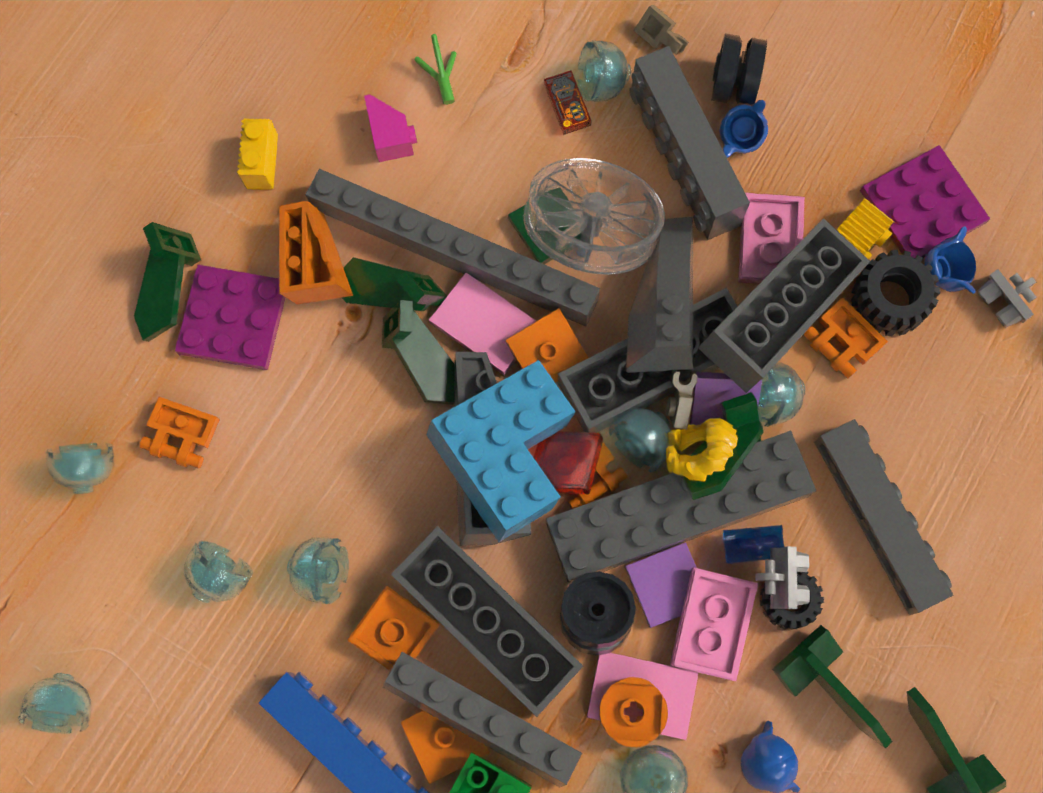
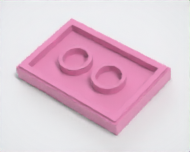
[738,193,805,284]
[429,273,536,375]
[670,567,758,681]
[587,653,699,740]

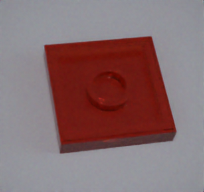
[533,431,603,495]

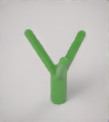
[415,34,457,105]

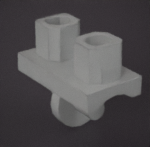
[978,269,1037,328]
[755,546,810,609]

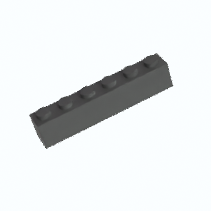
[814,419,954,615]
[383,652,582,788]

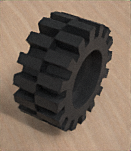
[760,572,824,630]

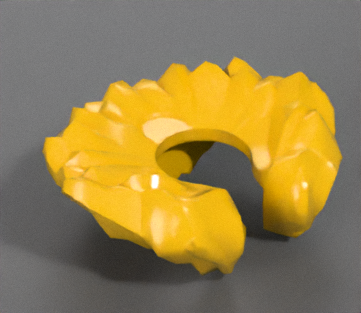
[666,418,738,482]

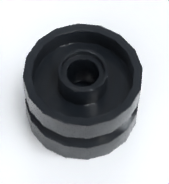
[711,33,767,106]
[560,571,636,656]

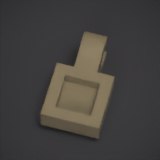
[634,5,689,54]
[666,370,697,429]

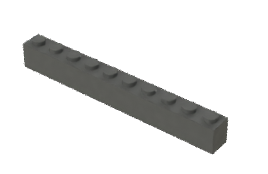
[305,169,600,327]

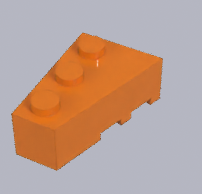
[279,201,353,305]

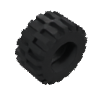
[851,250,940,336]

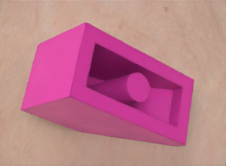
[364,94,417,162]

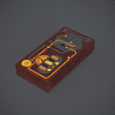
[544,70,592,135]

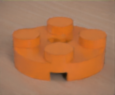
[599,677,668,747]

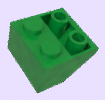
[449,752,532,793]

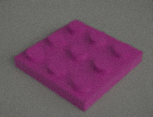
[860,145,990,258]
[175,264,286,370]

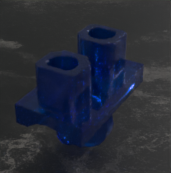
[722,525,785,564]

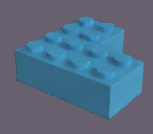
[426,360,576,542]

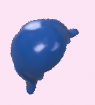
[719,100,768,158]
[924,226,976,294]
[740,721,800,793]

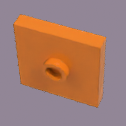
[505,308,588,383]
[347,585,440,671]
[400,710,490,784]

